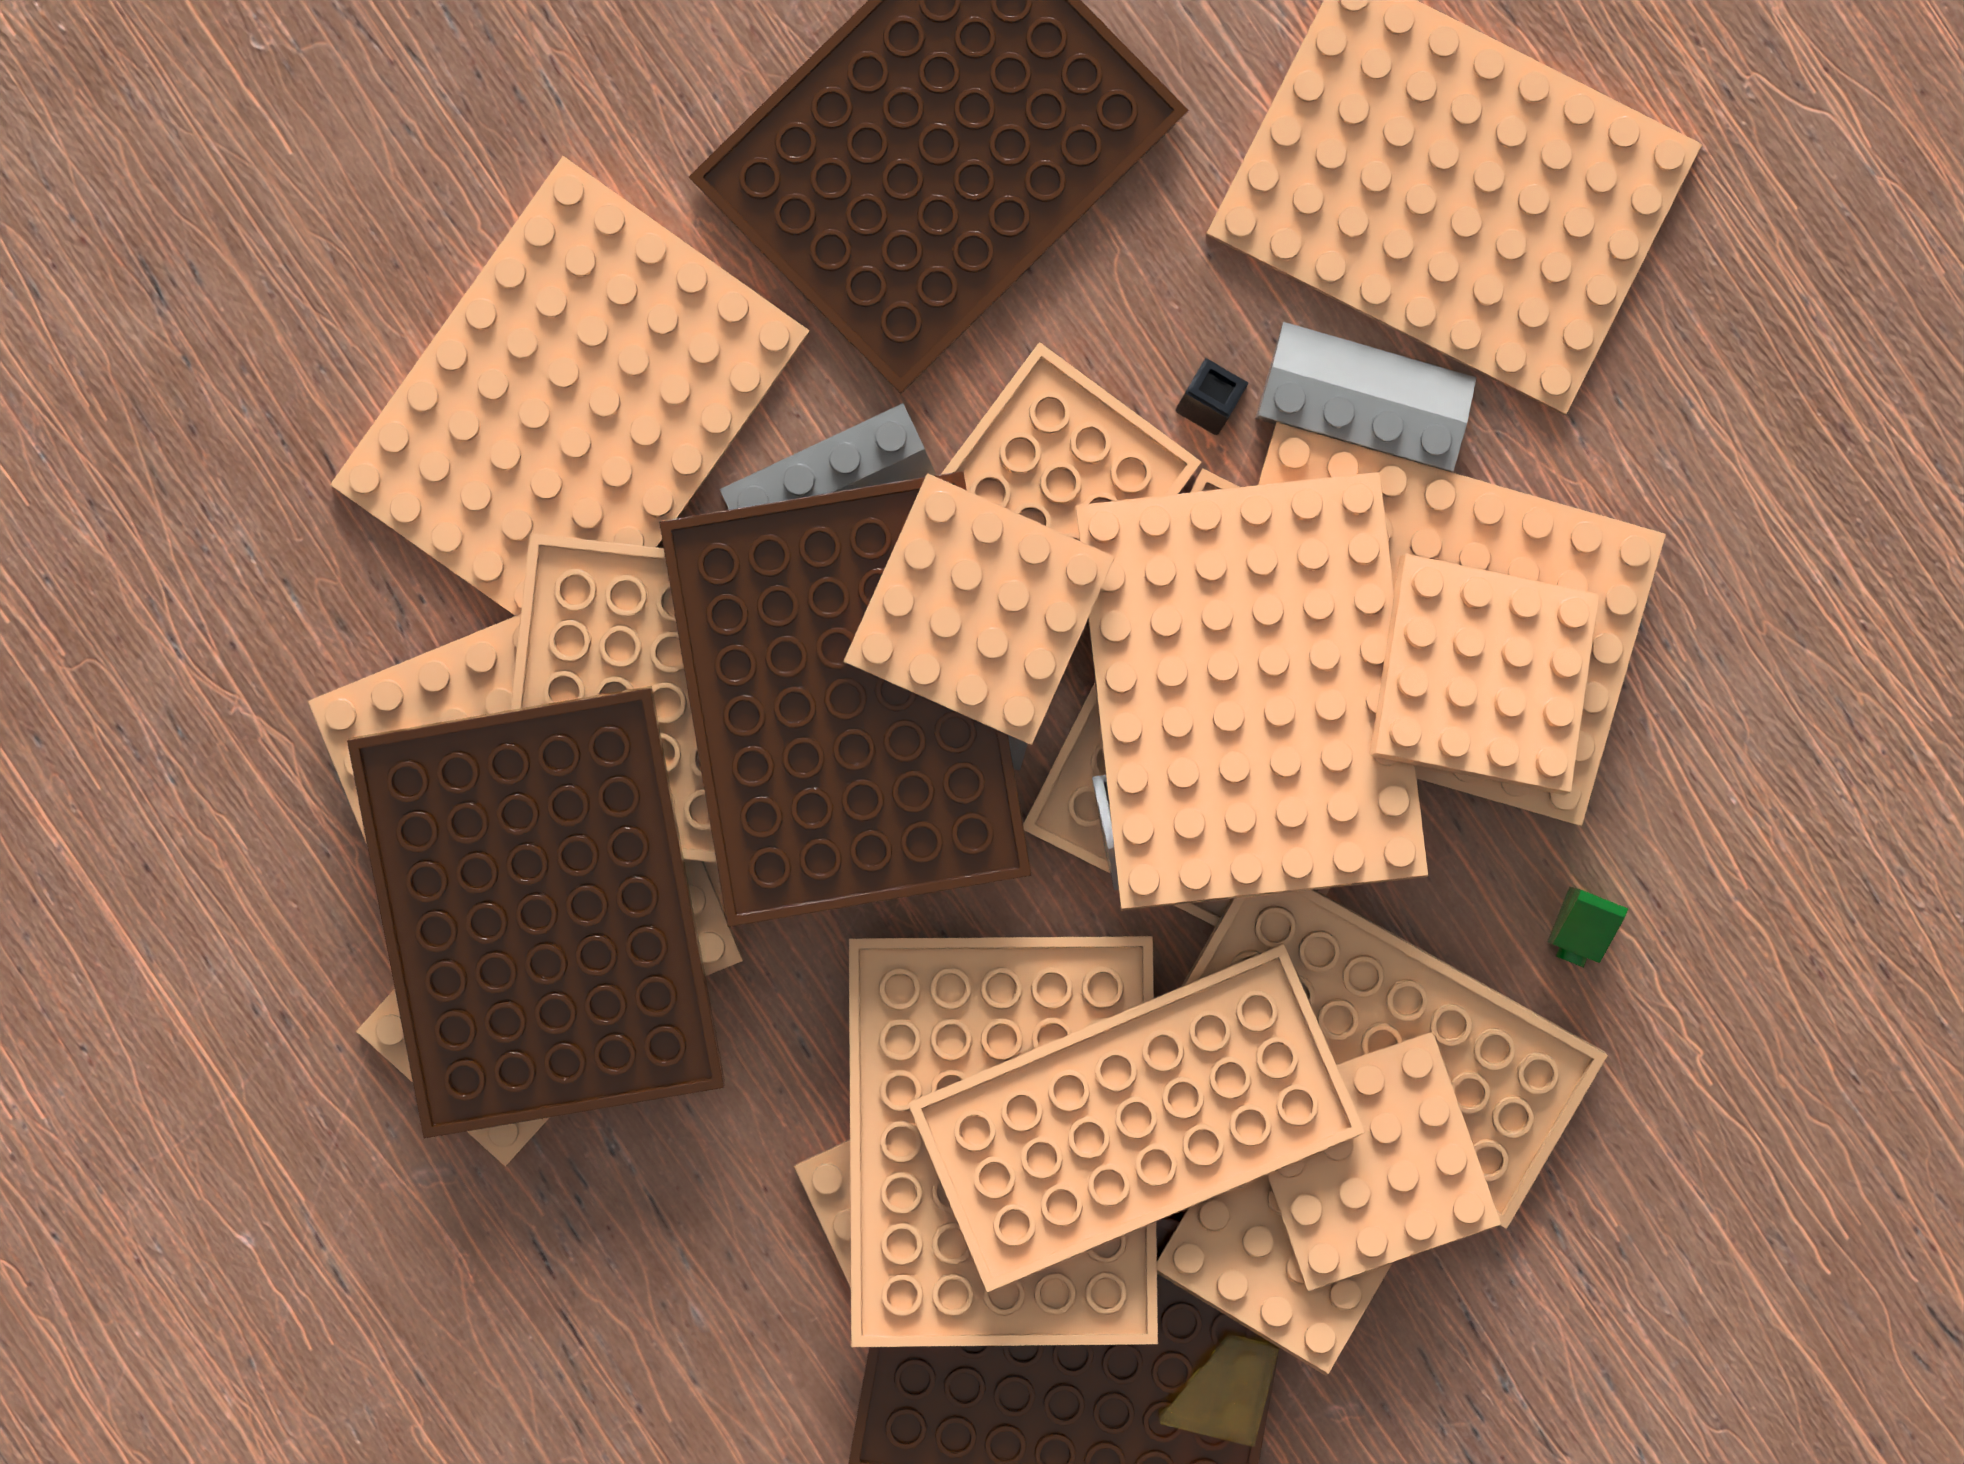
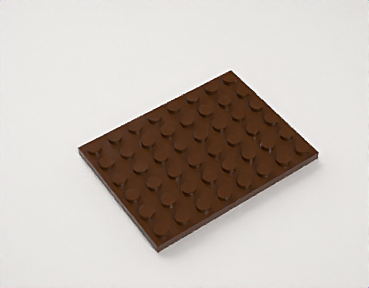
[689,0,1189,394]
[659,471,1032,927]
[347,686,725,1139]
[848,1217,1280,1464]

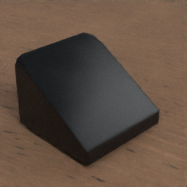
[1176,357,1248,435]

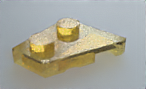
[1158,1334,1279,1447]

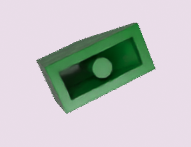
[1547,886,1628,968]

